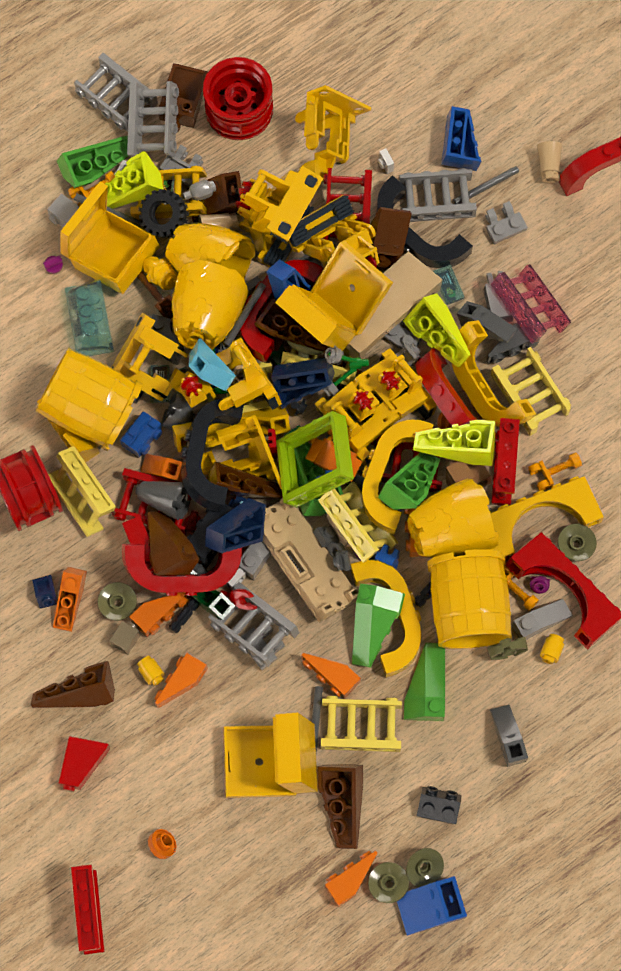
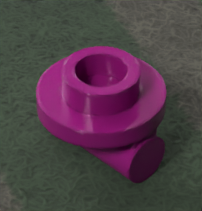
[43,255,63,274]
[530,576,550,594]

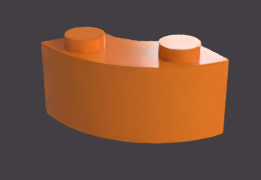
[305,438,363,482]

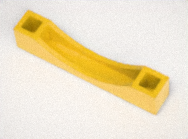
[172,406,290,452]

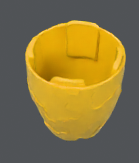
[165,223,255,279]
[172,260,248,350]
[407,479,499,557]

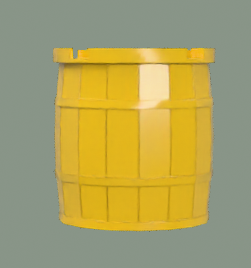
[35,347,143,451]
[427,549,512,649]

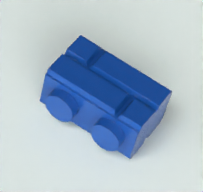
[120,411,162,458]

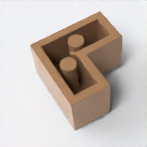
[446,461,491,488]

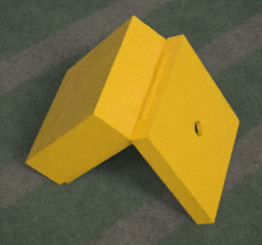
[60,181,160,294]
[275,241,393,351]
[223,712,318,798]

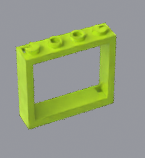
[276,411,354,508]

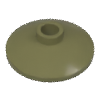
[287,341,324,358]
[558,524,597,561]
[98,582,137,621]
[406,848,444,887]
[368,862,409,903]

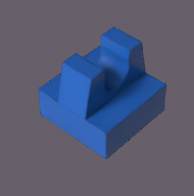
[375,544,400,568]

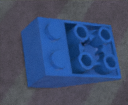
[397,876,467,936]

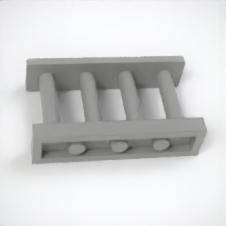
[74,53,158,132]
[127,81,179,157]
[399,168,477,222]
[208,582,300,667]

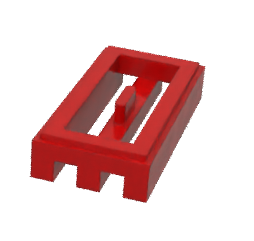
[268,429,277,459]

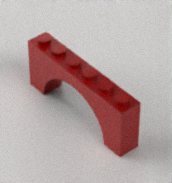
[505,532,621,650]

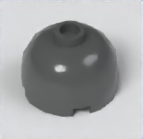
[161,392,196,430]

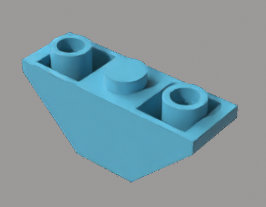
[188,339,236,391]

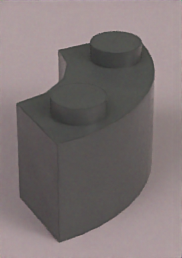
[151,314,184,365]

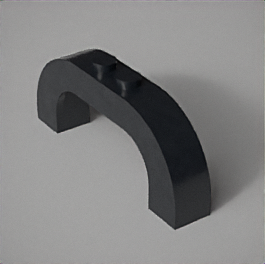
[377,175,473,268]
[180,399,244,512]

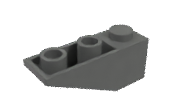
[457,301,518,343]
[487,317,541,364]
[490,705,528,767]

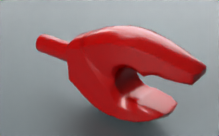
[221,588,257,610]

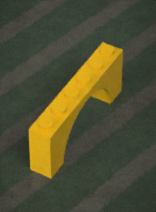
[489,476,604,561]

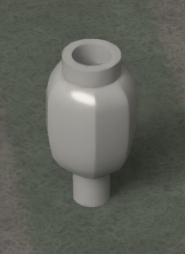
[182,180,216,201]

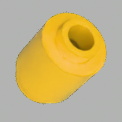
[540,634,564,664]
[137,656,165,686]

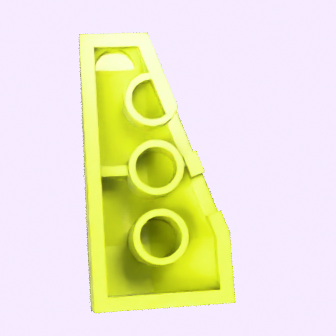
[105,151,163,209]
[403,293,471,367]
[413,420,495,466]

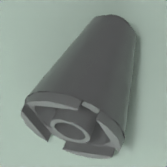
[136,481,190,520]

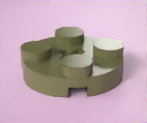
[487,637,528,660]

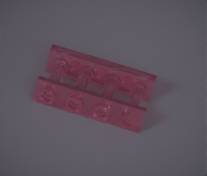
[491,264,571,344]

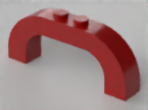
[558,137,621,196]
[240,260,324,363]
[416,349,499,443]
[122,544,242,596]

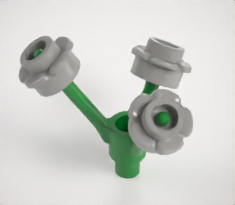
[323,346,369,397]

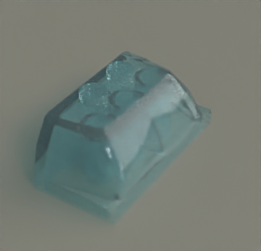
[65,279,114,356]

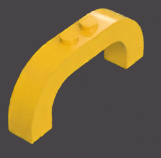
[452,320,537,427]
[361,420,434,534]
[350,560,421,678]

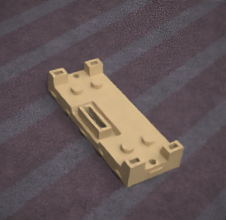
[346,251,443,359]
[263,498,359,623]

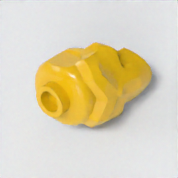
[143,257,178,291]

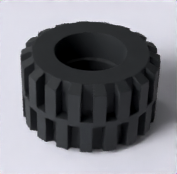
[139,189,189,238]

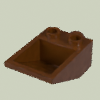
[159,63,208,133]
[187,171,243,223]
[370,207,412,269]

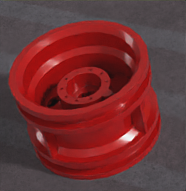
[203,57,273,140]
[0,445,63,532]

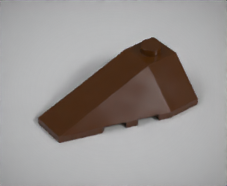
[254,299,330,354]
[206,462,283,499]
[147,512,199,575]
[31,661,115,708]
[317,764,363,849]

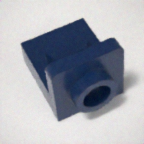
[32,575,58,609]

